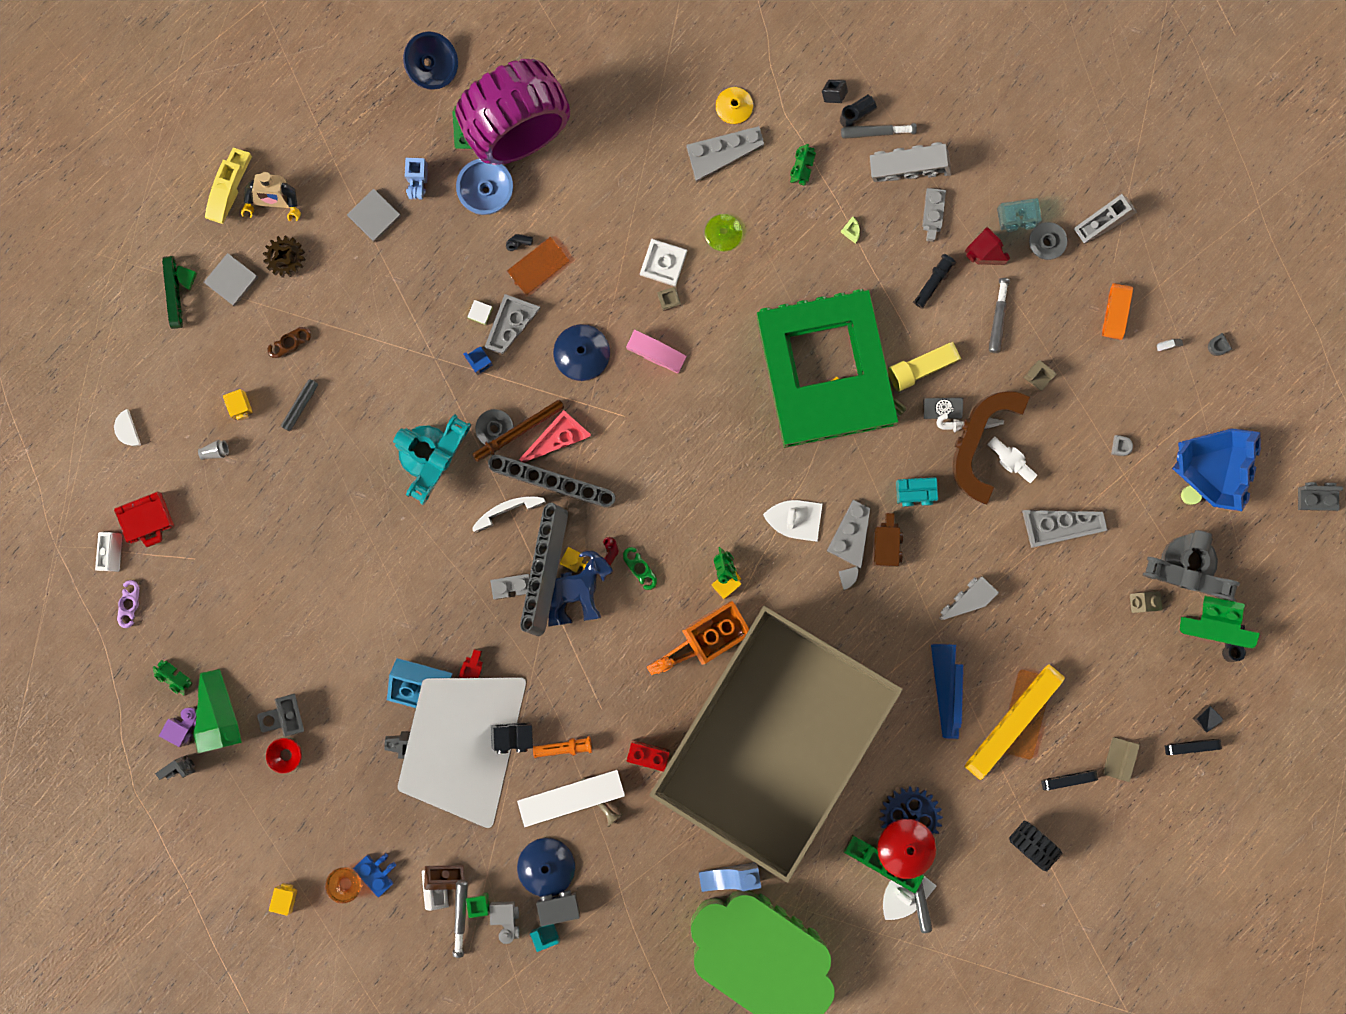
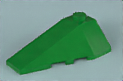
[194,669,242,754]

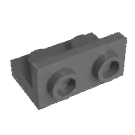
[1298,482,1343,511]
[155,756,196,780]

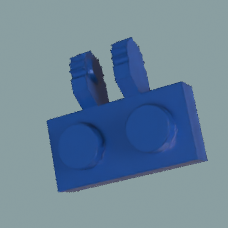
[352,853,397,898]

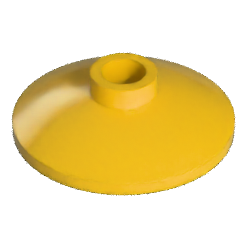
[716,87,753,124]

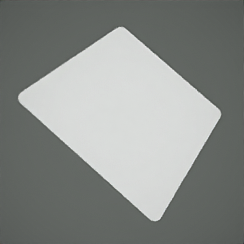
[398,678,526,828]

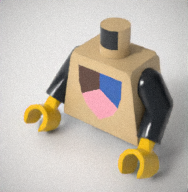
[241,172,301,221]

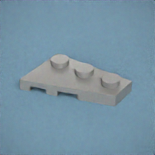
[485,294,541,354]
[827,500,870,569]

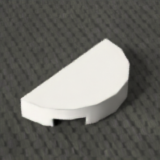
[114,409,141,446]

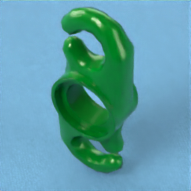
[623,547,657,590]

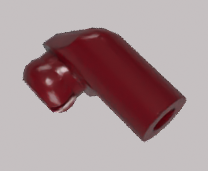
[603,537,619,566]

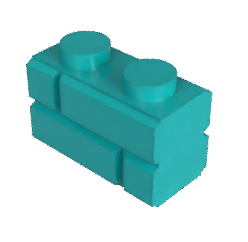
[896,477,938,507]

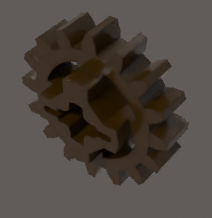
[263,235,306,278]

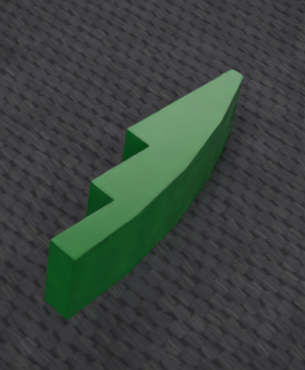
[843,835,924,893]

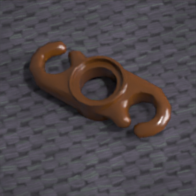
[267,327,312,358]

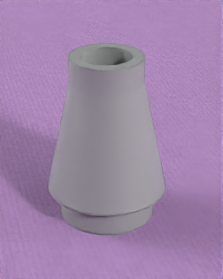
[198,440,229,460]

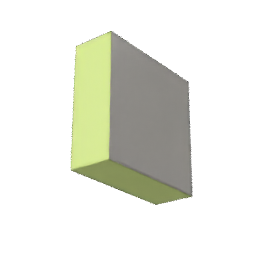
[468,300,493,325]

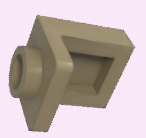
[1130,591,1162,613]

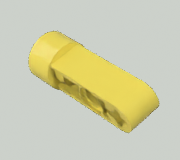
[888,342,961,392]

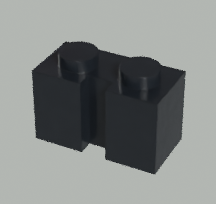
[491,722,533,754]

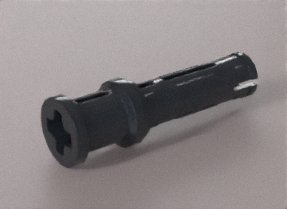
[913,254,957,309]

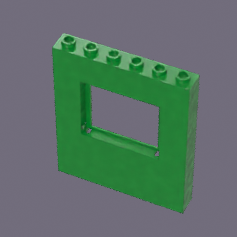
[756,289,898,448]

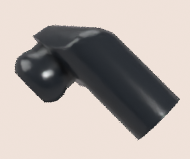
[506,234,533,251]

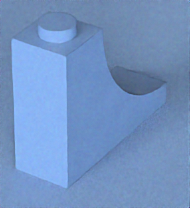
[699,862,761,892]

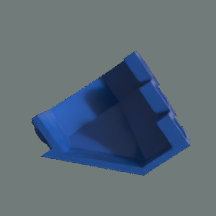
[1172,428,1261,511]

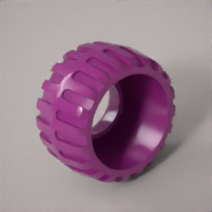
[455,59,570,165]

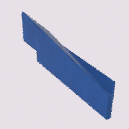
[931,644,963,739]

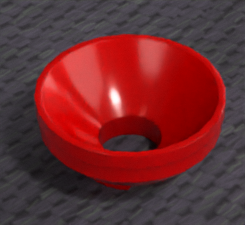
[266,738,302,774]

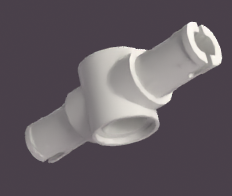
[987,437,1038,483]

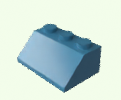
[387,658,453,708]

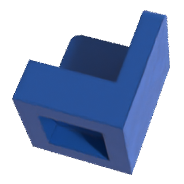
[463,347,493,375]

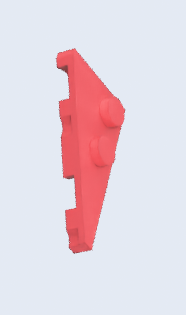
[519,410,591,463]

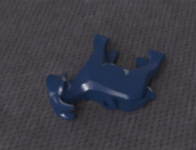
[548,551,613,627]

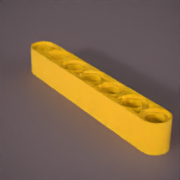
[964,664,1065,780]

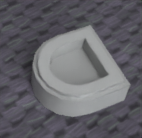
[1111,435,1133,456]

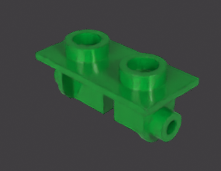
[790,144,816,186]
[713,547,738,584]
[153,660,193,696]

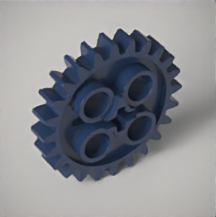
[879,786,943,850]

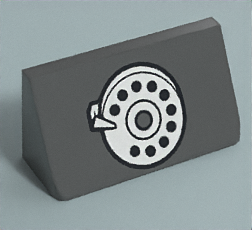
[923,398,963,419]

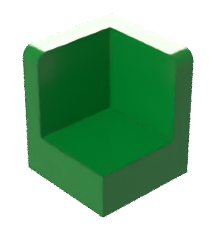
[466,892,490,918]

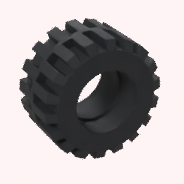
[1009,821,1062,872]

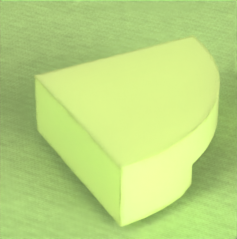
[841,217,860,244]

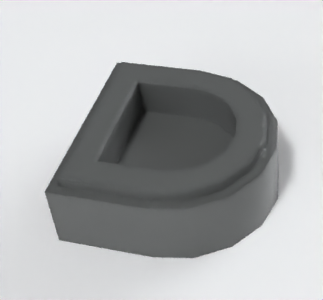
[1208,333,1232,356]

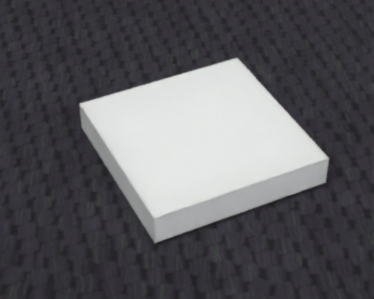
[640,239,687,287]

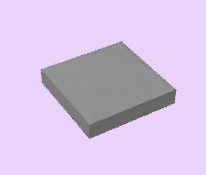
[347,189,401,242]
[204,253,258,306]

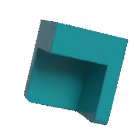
[530,924,560,952]

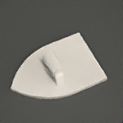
[763,500,822,542]
[883,874,936,920]

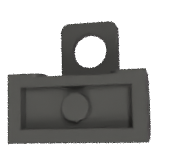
[257,694,304,737]

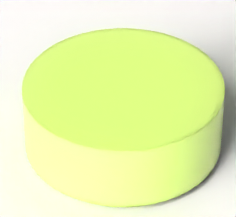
[1181,486,1202,505]

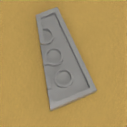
[686,126,764,182]
[1022,510,1107,548]

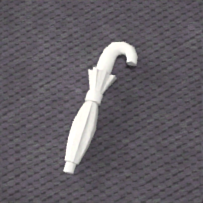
[936,414,1004,432]

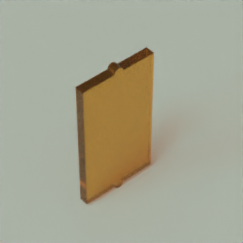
[507,237,570,295]

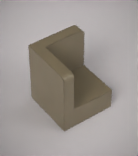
[1023,360,1057,391]

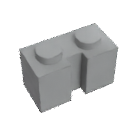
[490,574,530,600]

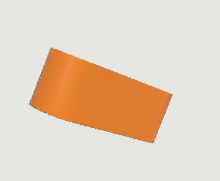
[1102,283,1133,340]

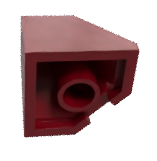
[965,227,1011,265]

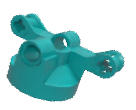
[393,414,472,505]

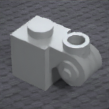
[489,901,519,944]

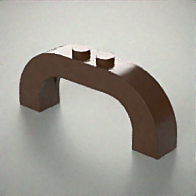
[953,391,1030,505]

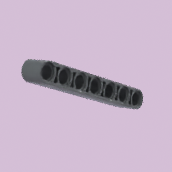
[488,455,616,508]
[520,503,568,636]

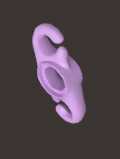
[117,580,140,628]

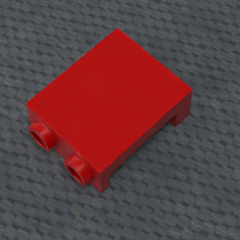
[627,740,670,772]

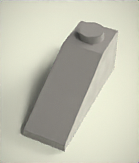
[1074,194,1137,244]

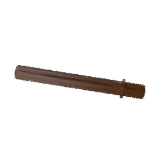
[472,400,564,462]

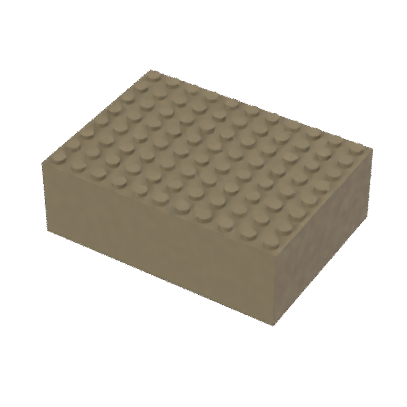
[649,606,903,883]

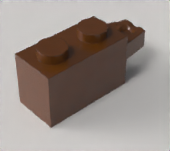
[874,513,903,567]

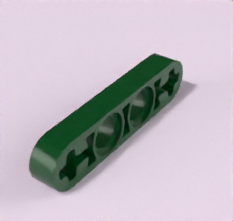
[162,256,183,329]

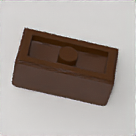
[424,865,465,890]

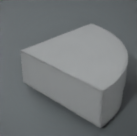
[838,567,858,590]

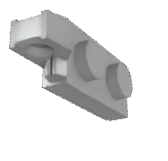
[922,188,946,242]

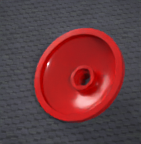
[877,819,936,879]

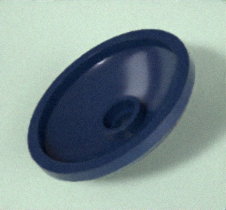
[403,31,458,90]
[553,324,610,381]
[517,838,576,897]

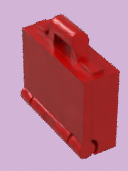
[114,491,174,548]

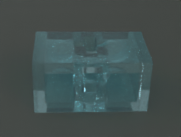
[997,198,1042,232]

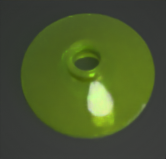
[705,214,742,252]

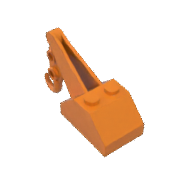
[647,601,749,675]

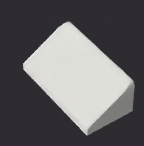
[95,532,123,572]
[422,870,449,911]

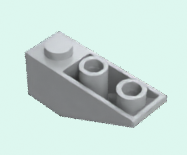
[939,577,999,620]

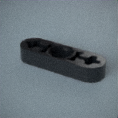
[1164,739,1222,755]
[1041,770,1098,791]

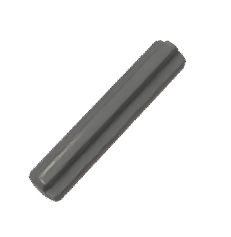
[281,379,318,431]

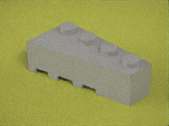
[870,142,951,182]

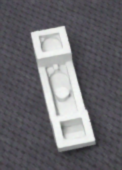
[472,497,546,533]

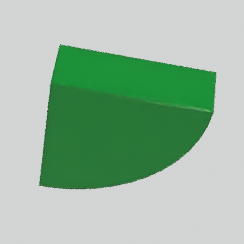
[177,265,197,290]

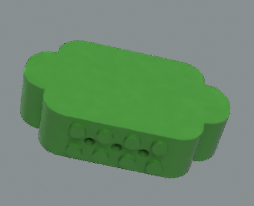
[691,890,834,1014]

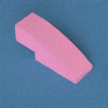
[626,330,686,374]

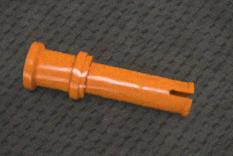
[533,736,593,758]

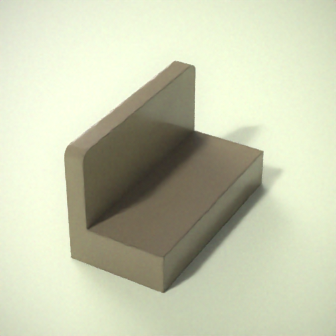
[1103,737,1140,782]

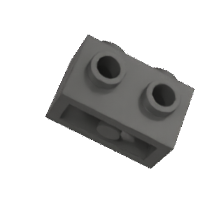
[536,890,581,926]

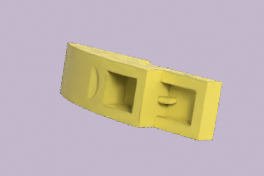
[205,148,252,224]

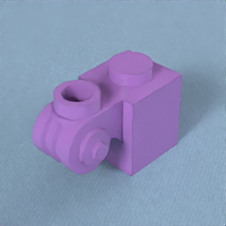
[159,707,197,747]

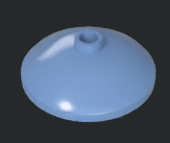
[456,159,513,215]

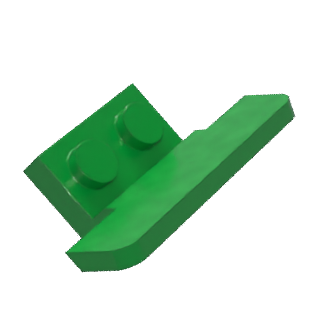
[1180,596,1260,649]

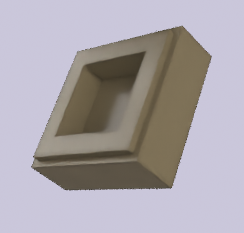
[657,287,681,311]

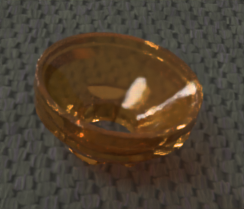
[325,867,362,903]

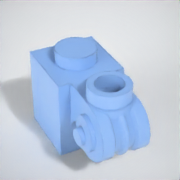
[405,158,428,200]

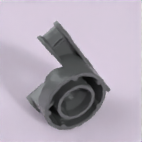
[1142,530,1240,602]

